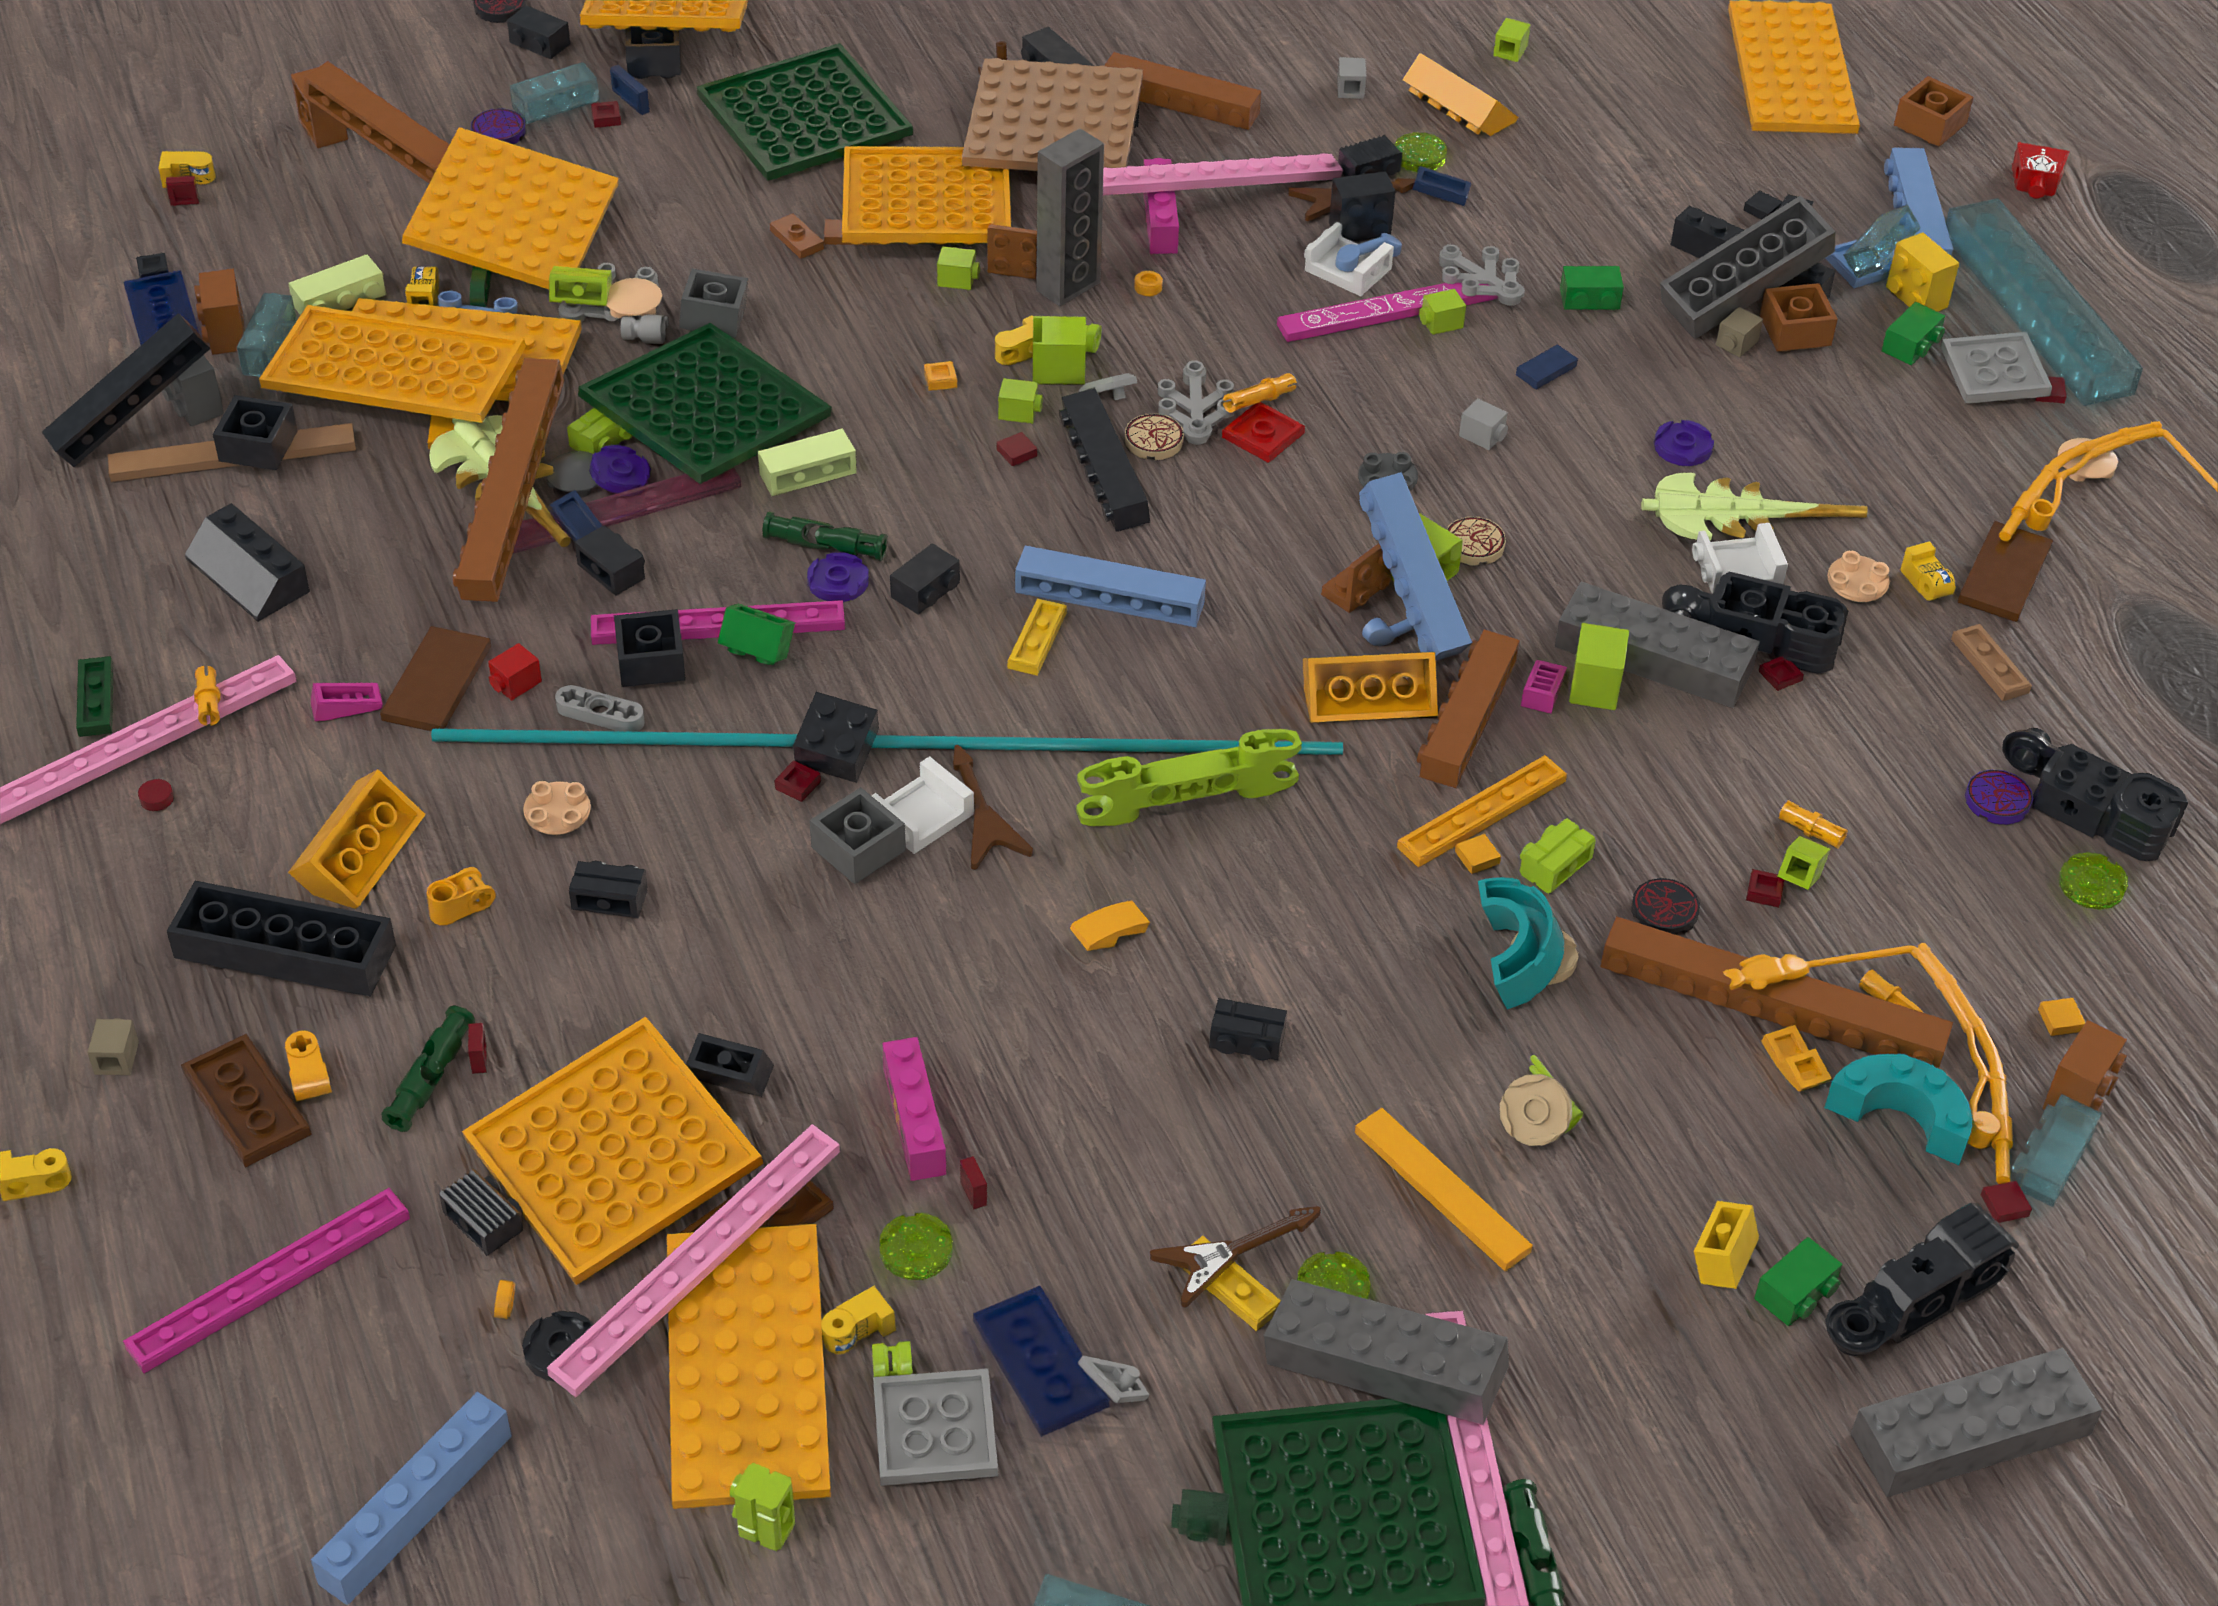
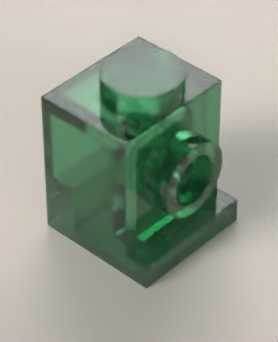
[1171,1489,1230,1546]

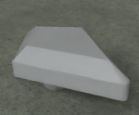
[1079,373,1137,400]
[1078,1356,1149,1403]

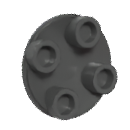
[546,451,598,497]
[1358,452,1418,491]

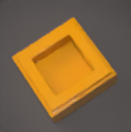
[924,361,957,391]
[1455,834,1501,874]
[2038,998,2085,1036]

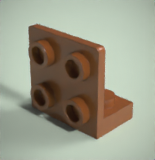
[987,224,1037,279]
[1321,543,1392,613]

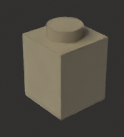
[1716,307,1763,357]
[87,1018,139,1075]

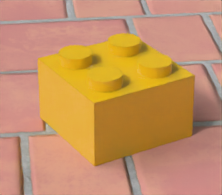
[1886,232,1960,312]

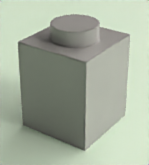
[1337,57,1366,99]
[1459,398,1508,450]

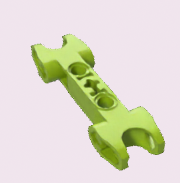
[1076,729,1302,826]

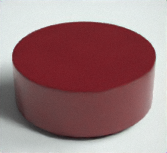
[138,779,174,811]

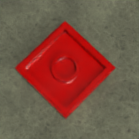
[1222,402,1305,463]

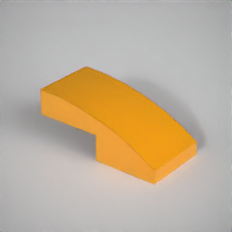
[1070,900,1150,951]
[1761,1025,1832,1092]

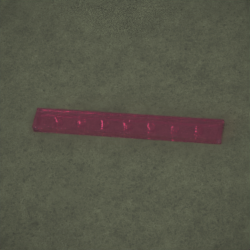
[513,467,741,554]

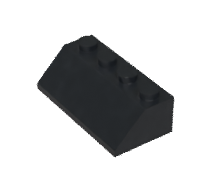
[185,503,310,622]

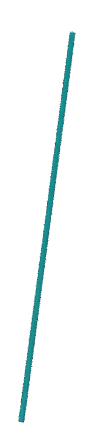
[431,729,1343,755]

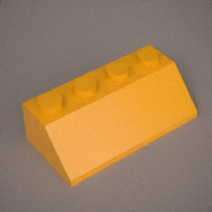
[1403,53,1519,136]
[1303,652,1438,722]
[288,769,426,909]

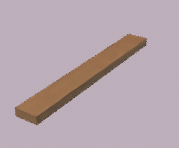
[108,423,356,482]

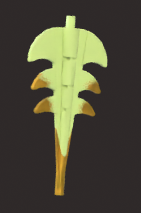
[429,415,571,547]
[1641,473,1868,540]

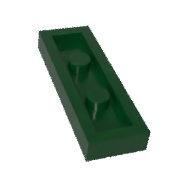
[76,656,113,737]

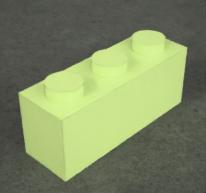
[288,254,386,315]
[758,428,857,496]

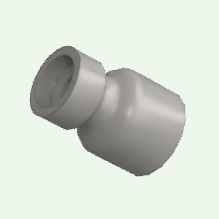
[621,314,668,344]

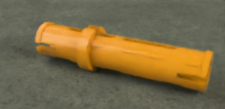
[1223,373,1296,413]

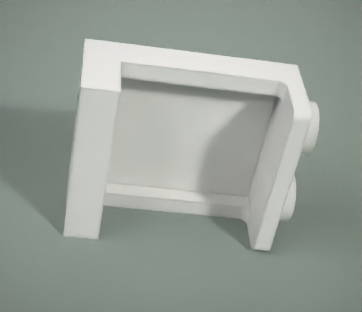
[1304,222,1394,296]
[1692,523,1788,594]
[872,756,974,854]

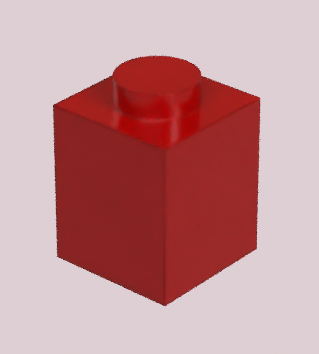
[488,643,542,701]

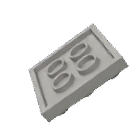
[1941,332,2052,404]
[873,1368,998,1486]

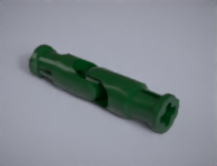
[762,511,888,561]
[381,1005,475,1132]
[1503,1479,1565,1606]

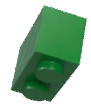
[1560,266,1624,310]
[1881,301,1945,365]
[718,603,796,665]
[1754,1237,1843,1327]

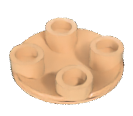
[606,278,662,318]
[2058,438,2118,482]
[1827,551,1890,602]
[523,781,591,835]

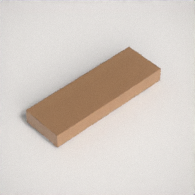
[1951,624,2032,701]

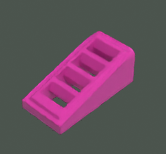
[1521,659,1567,714]
[311,683,383,721]

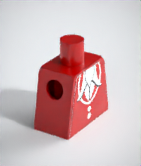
[2012,142,2070,199]

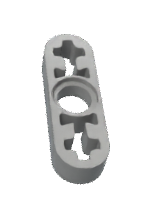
[555,685,645,732]

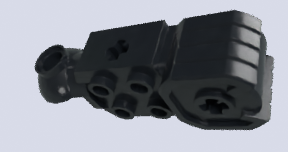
[1662,571,1849,674]
[2002,728,2188,861]
[1825,1202,2019,1356]

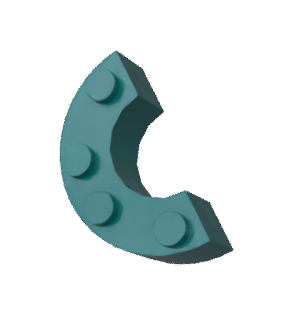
[1478,877,1565,1009]
[1824,1054,1972,1165]

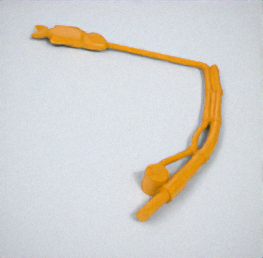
[1999,421,2218,541]
[1723,943,2013,1184]

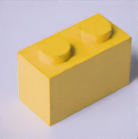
[1694,1201,1759,1289]

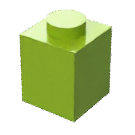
[1493,18,1531,62]
[937,246,980,290]
[1419,289,1466,335]
[998,378,1043,424]
[1777,836,1830,890]

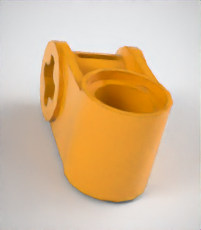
[426,867,496,925]
[285,1030,332,1102]

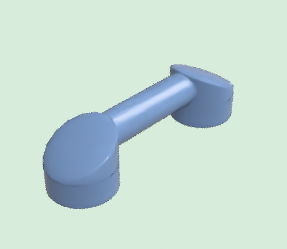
[1335,233,1402,272]
[438,291,518,314]
[1362,618,1414,646]

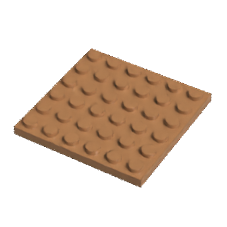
[962,58,1143,171]

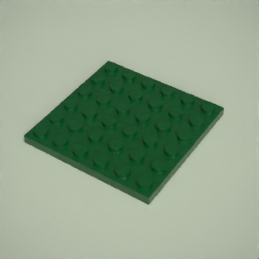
[697,43,913,181]
[578,323,832,484]
[1212,1399,1485,1606]

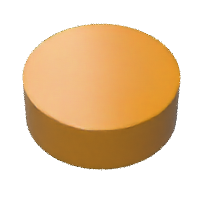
[1134,271,1163,296]
[494,1280,516,1319]

